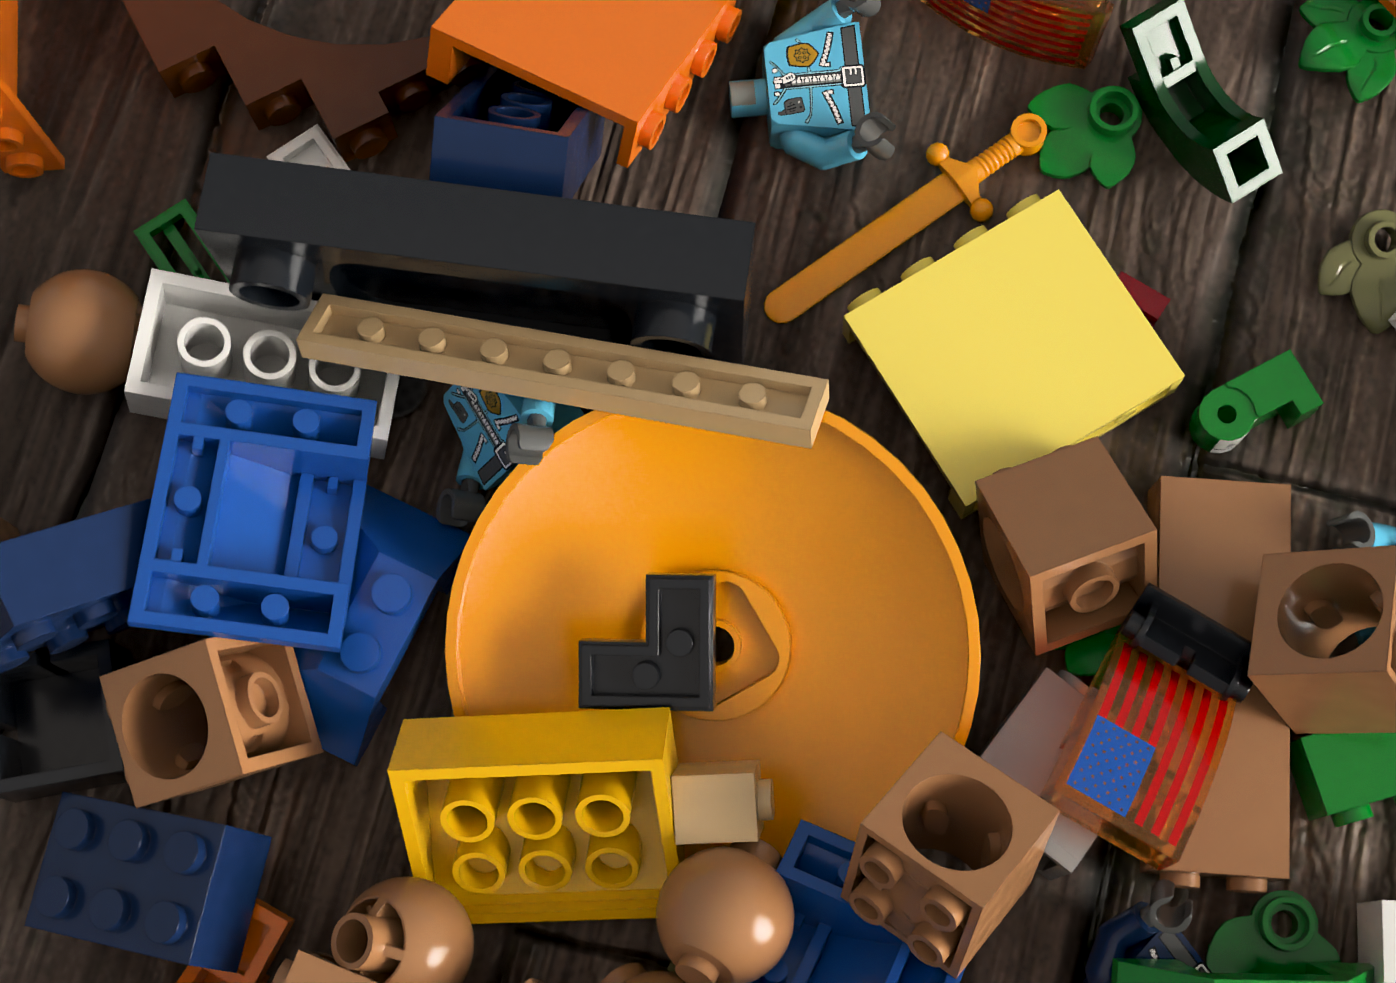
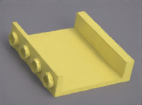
[842,189,1185,519]

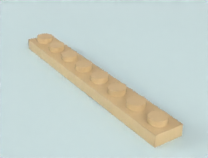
[296,293,830,449]

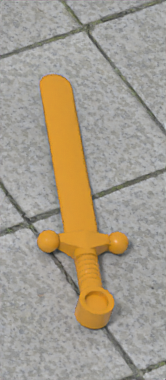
[764,113,1047,324]

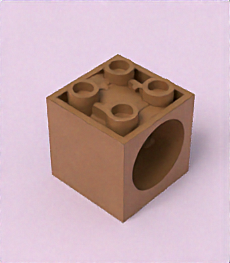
[975,436,1157,656]
[1247,545,1396,734]
[99,637,323,809]
[840,731,1060,979]

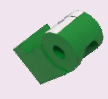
[1189,349,1324,453]

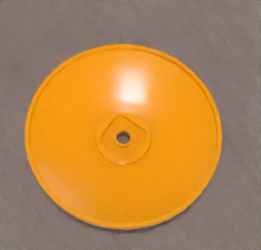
[445,410,981,858]

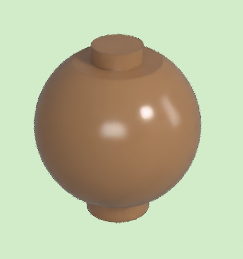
[14,269,143,395]
[656,839,795,983]
[331,876,474,983]

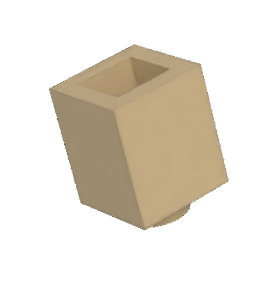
[671,760,775,845]

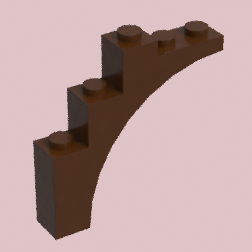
[122,0,491,163]

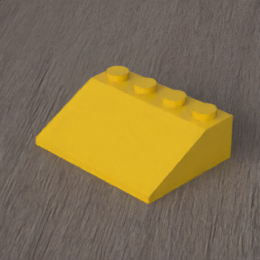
[387,707,685,924]

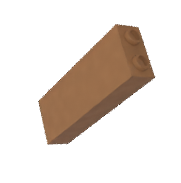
[1140,476,1291,894]

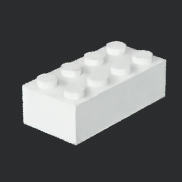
[124,268,400,459]

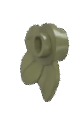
[1318,209,1396,334]

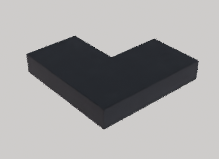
[579,572,716,711]

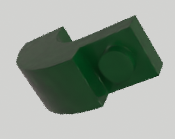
[1119,0,1283,204]

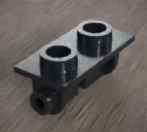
[1115,582,1253,704]

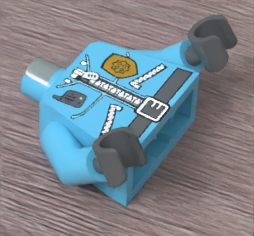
[729,0,896,170]
[436,385,584,527]

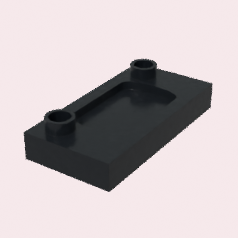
[194,152,755,365]

